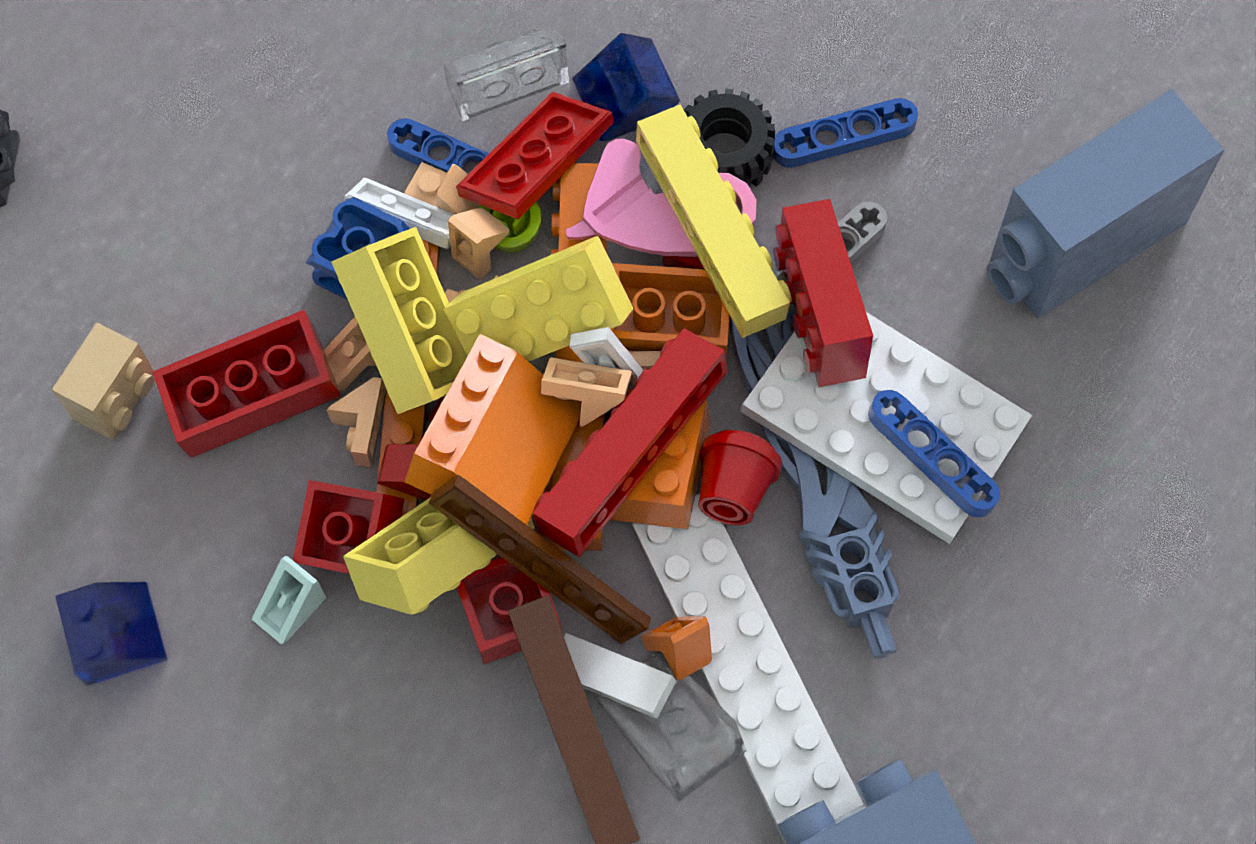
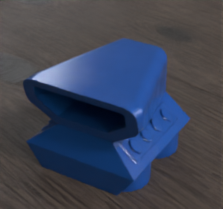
[305,197,410,300]

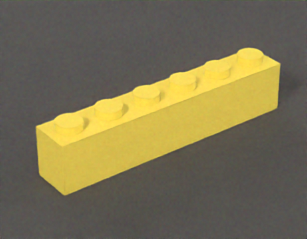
[636,104,792,338]

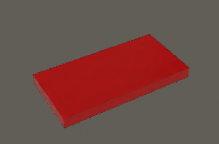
[456,92,614,220]

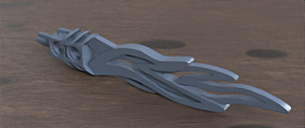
[730,312,899,659]

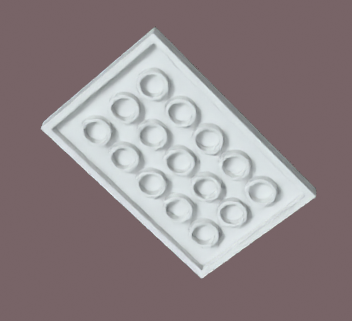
[740,312,1032,544]

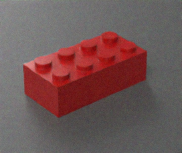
[773,199,874,387]
[152,310,341,458]

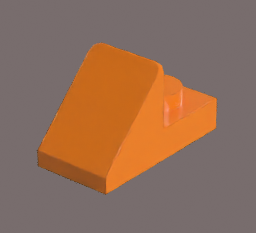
[640,616,712,680]

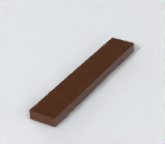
[429,475,651,644]
[507,595,640,844]

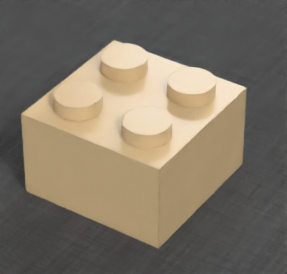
[51,322,154,440]

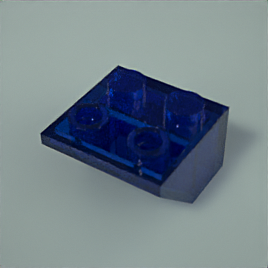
[572,33,680,142]

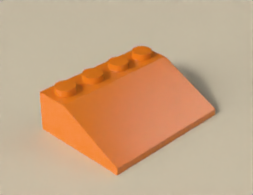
[404,334,581,525]

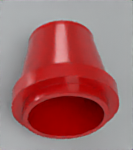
[698,430,783,526]

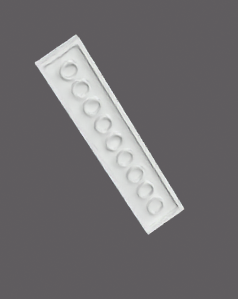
[632,494,863,844]

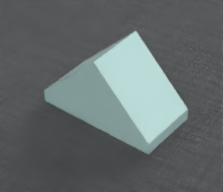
[251,556,326,645]

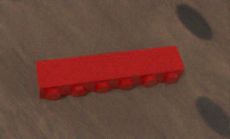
[533,328,728,557]

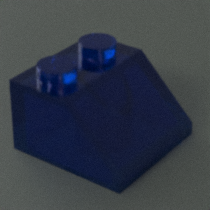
[55,581,168,686]

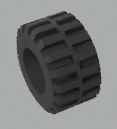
[684,89,775,188]

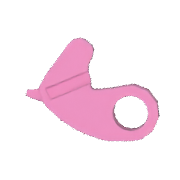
[566,138,757,257]

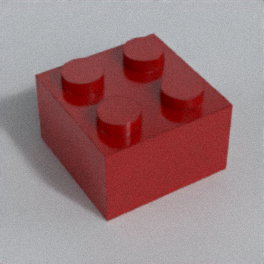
[293,480,405,574]
[456,557,562,664]

